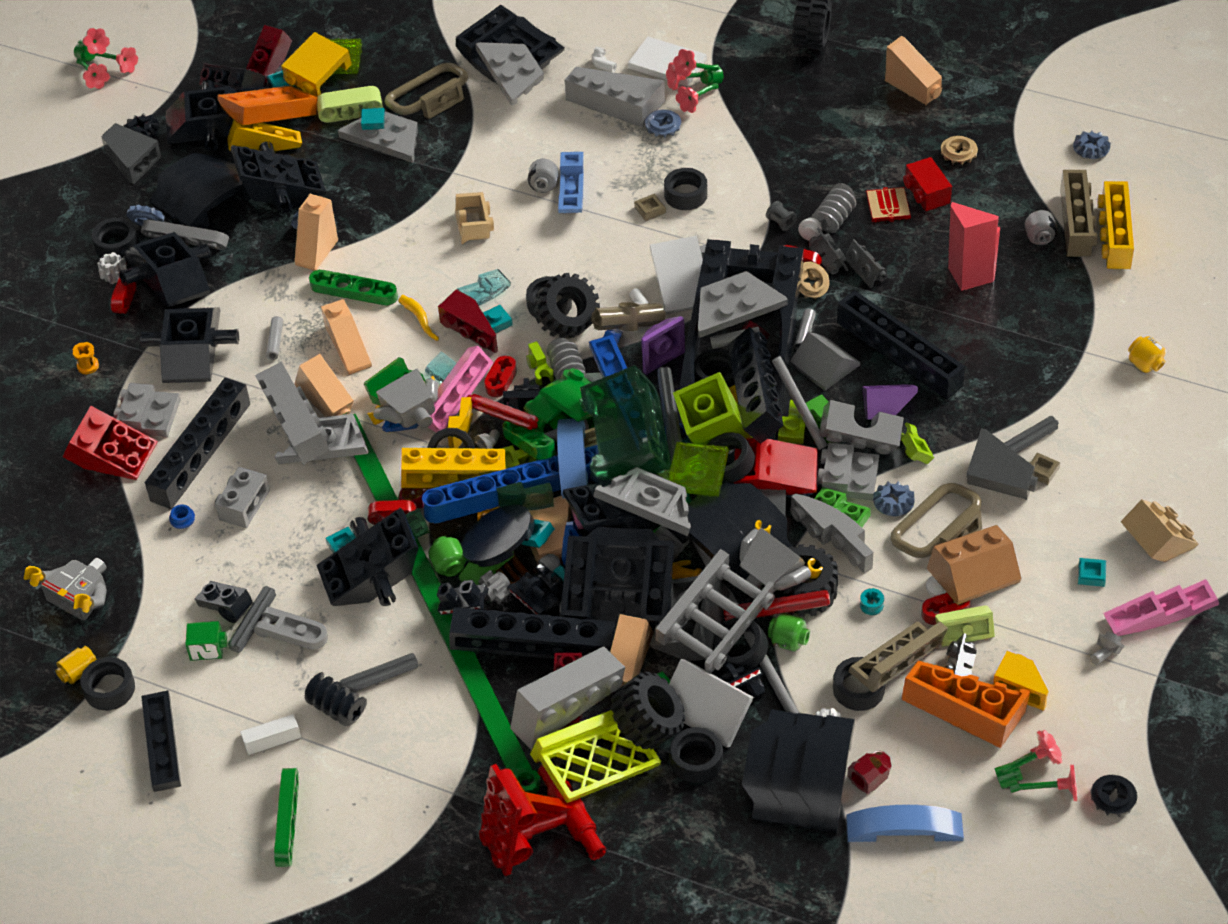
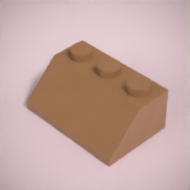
[926,525,1022,605]

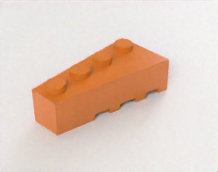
[901,661,1030,748]

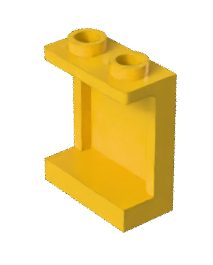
[281,32,352,97]

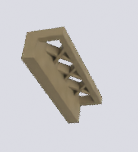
[848,621,948,692]

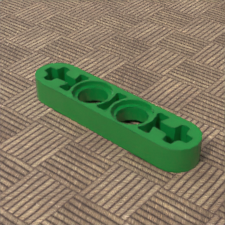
[309,269,398,306]
[502,421,556,460]
[274,768,299,867]

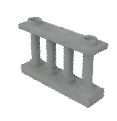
[656,549,775,673]

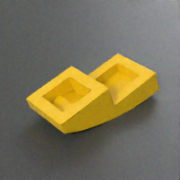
[447,397,473,448]

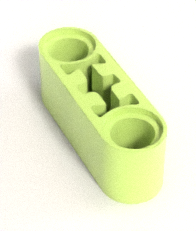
[317,86,383,123]

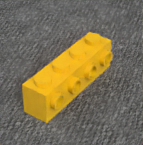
[1097,181,1134,269]
[401,448,506,488]

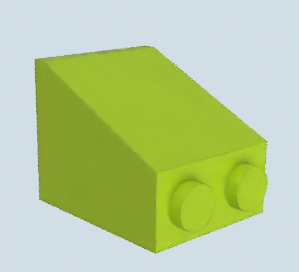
[673,372,752,456]

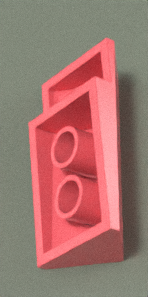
[948,202,1000,291]

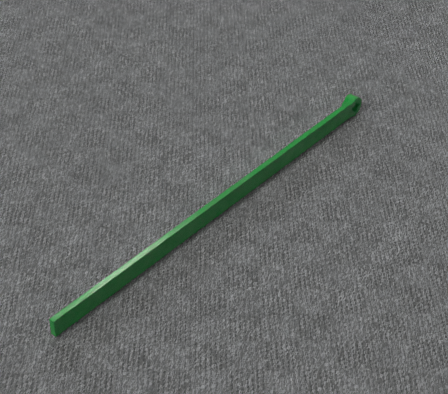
[353,413,541,794]

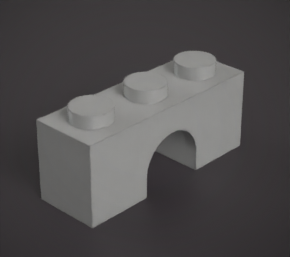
[819,400,904,454]

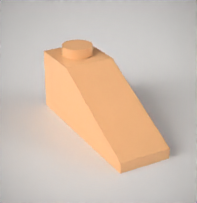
[321,299,372,374]

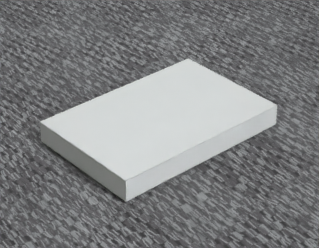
[628,37,707,87]
[650,236,703,314]
[669,659,753,747]

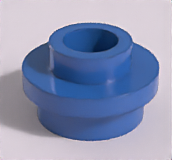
[169,504,195,529]

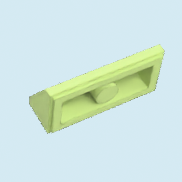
[935,605,995,647]

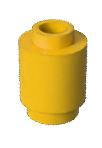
[55,646,97,685]

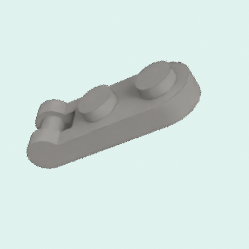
[253,607,328,650]

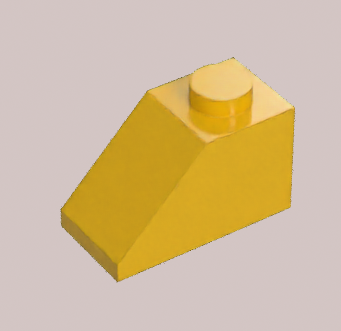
[993,651,1049,711]

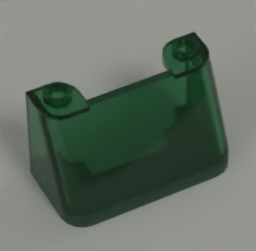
[579,365,671,480]

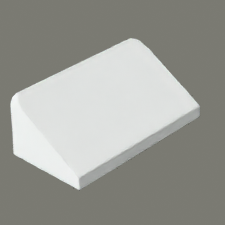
[240,714,301,755]

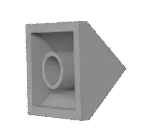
[790,332,860,391]

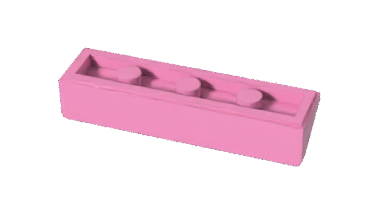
[428,346,494,433]

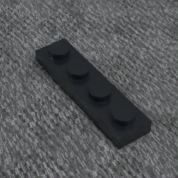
[141,690,182,792]

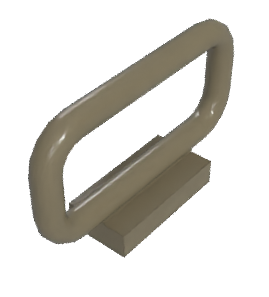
[385,63,468,119]
[890,483,982,558]

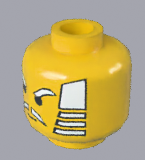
[1128,336,1166,373]

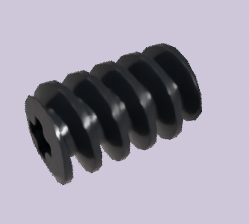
[304,672,367,726]

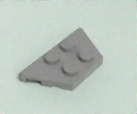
[476,43,544,106]
[338,112,418,163]
[698,271,788,337]
[275,414,368,464]
[593,468,691,536]

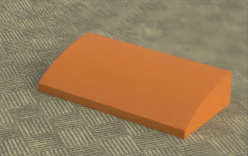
[217,86,317,125]

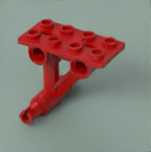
[479,764,607,876]

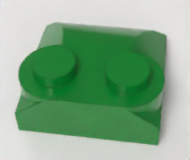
[539,368,606,422]

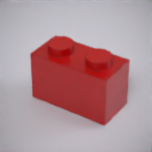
[903,157,952,211]

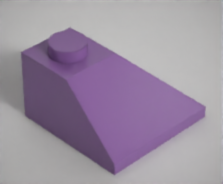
[641,316,685,375]
[862,384,918,419]

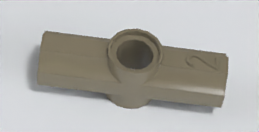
[591,302,666,331]

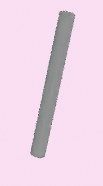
[772,356,828,450]

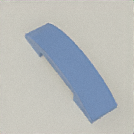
[558,152,584,213]
[557,418,588,499]
[846,805,964,842]

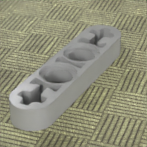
[141,220,229,250]

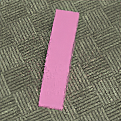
[1103,579,1219,636]

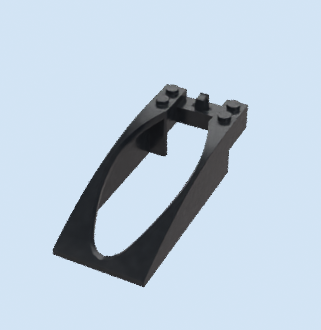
[677,239,804,466]

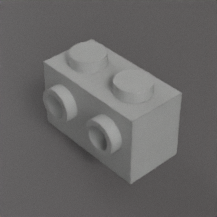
[215,467,270,528]

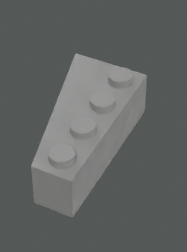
[564,67,665,127]
[255,361,330,465]
[510,646,625,750]

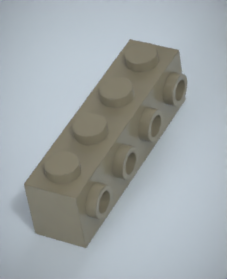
[1060,170,1097,257]

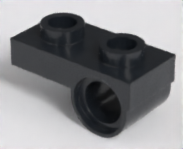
[195,581,253,623]

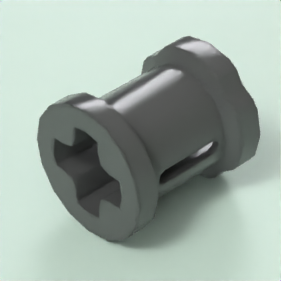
[766,201,797,231]

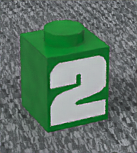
[185,621,227,661]

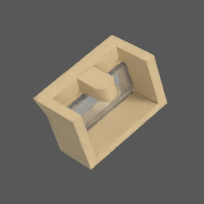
[455,192,494,245]

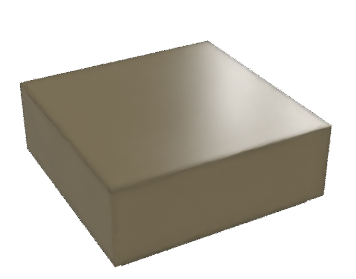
[634,193,666,222]
[1030,452,1060,485]

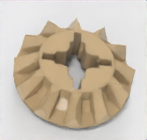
[941,136,978,165]
[799,262,829,300]

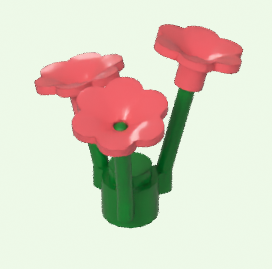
[74,28,138,89]
[666,49,724,113]
[995,730,1078,801]

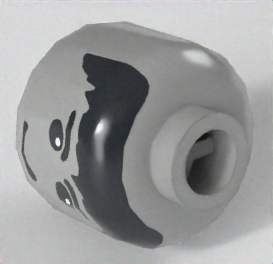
[527,158,558,193]
[1025,210,1058,245]

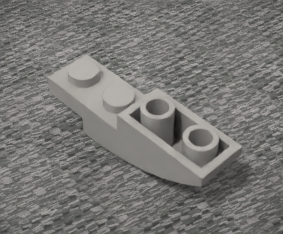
[790,494,874,573]

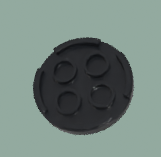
[461,504,535,567]

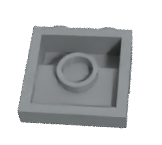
[114,383,181,437]
[817,443,879,500]

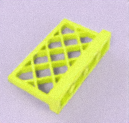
[530,711,661,803]

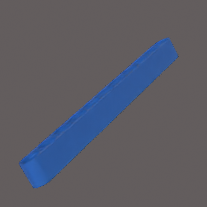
[422,423,691,523]

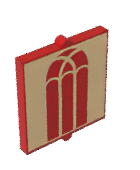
[866,187,911,222]

